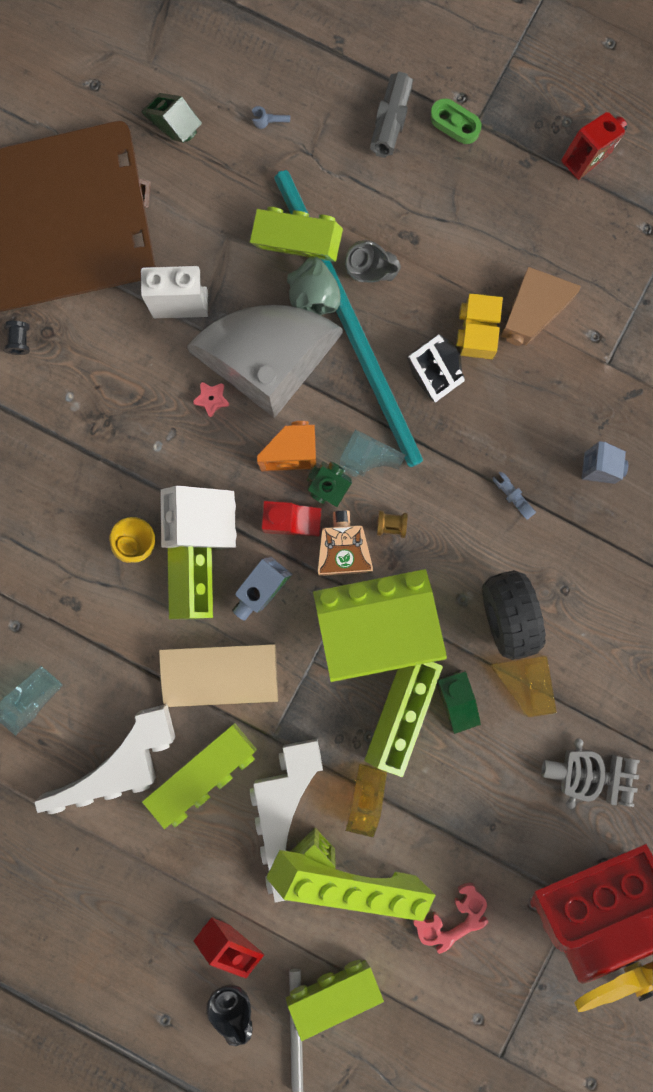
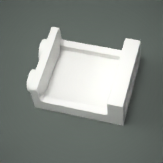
[141,266,208,318]
[161,486,237,550]

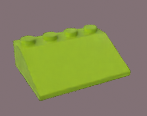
[313,569,447,682]

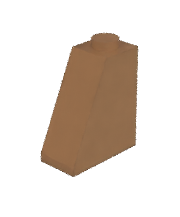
[501,267,581,346]

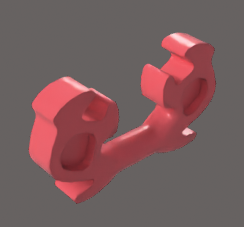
[413,883,488,954]

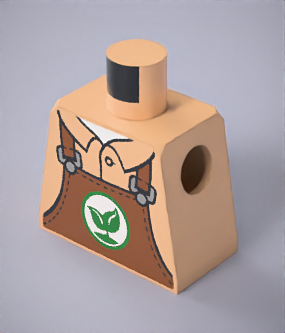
[318,511,373,576]

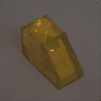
[345,764,387,838]

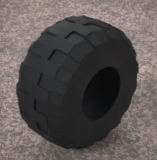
[482,570,546,660]

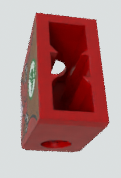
[561,112,627,180]

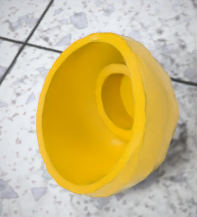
[109,517,155,563]

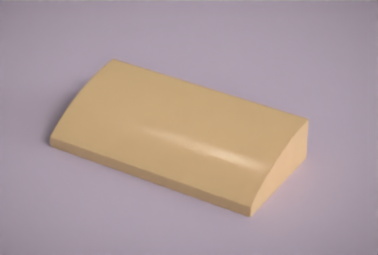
[159,644,278,707]

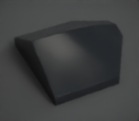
[407,334,465,402]

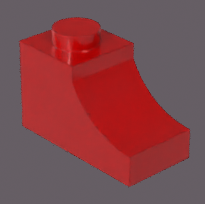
[262,501,322,537]

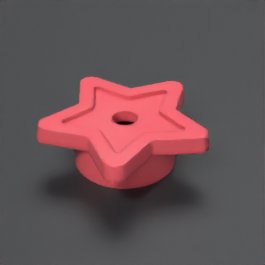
[193,382,229,417]

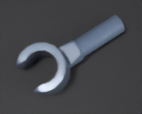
[252,106,290,129]

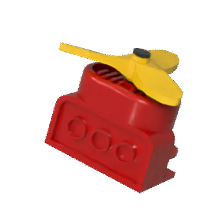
[530,844,653,1012]

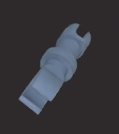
[493,472,536,519]

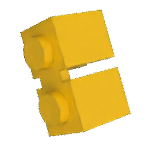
[456,293,503,360]

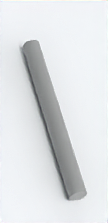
[289,968,303,1092]

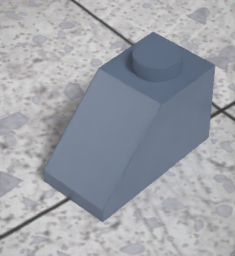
[582,441,628,484]

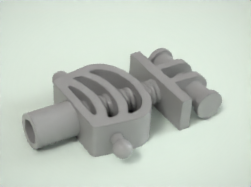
[542,738,640,809]

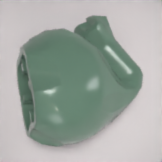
[287,256,341,315]

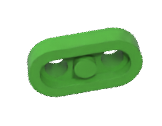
[430,99,481,144]

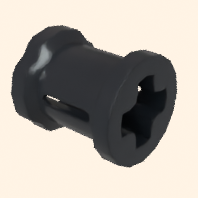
[4,321,30,355]

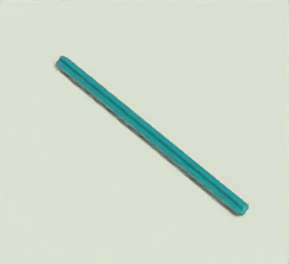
[274,170,423,467]

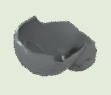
[345,240,401,282]

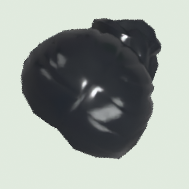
[206,984,253,1046]

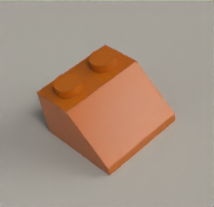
[257,421,316,472]

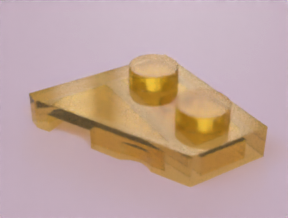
[491,656,557,717]

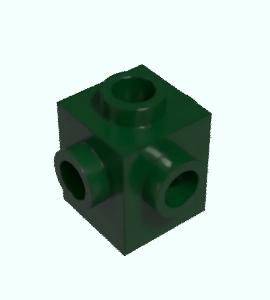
[306,461,352,507]

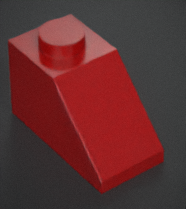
[193,917,264,979]

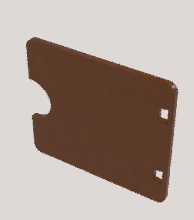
[0,121,156,312]

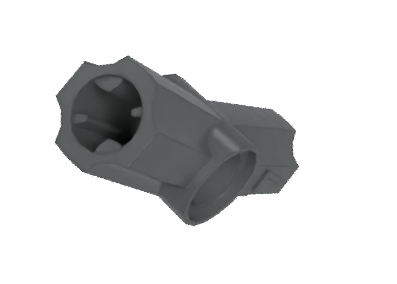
[370,71,413,158]

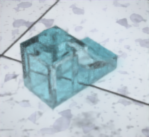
[339,430,406,477]
[0,666,62,736]

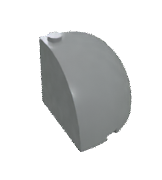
[187,305,343,418]

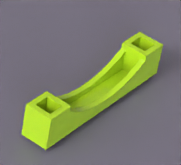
[266,850,436,921]

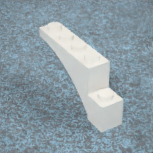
[35,704,175,814]
[250,739,323,902]

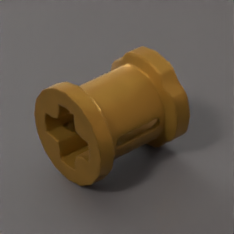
[377,510,408,538]

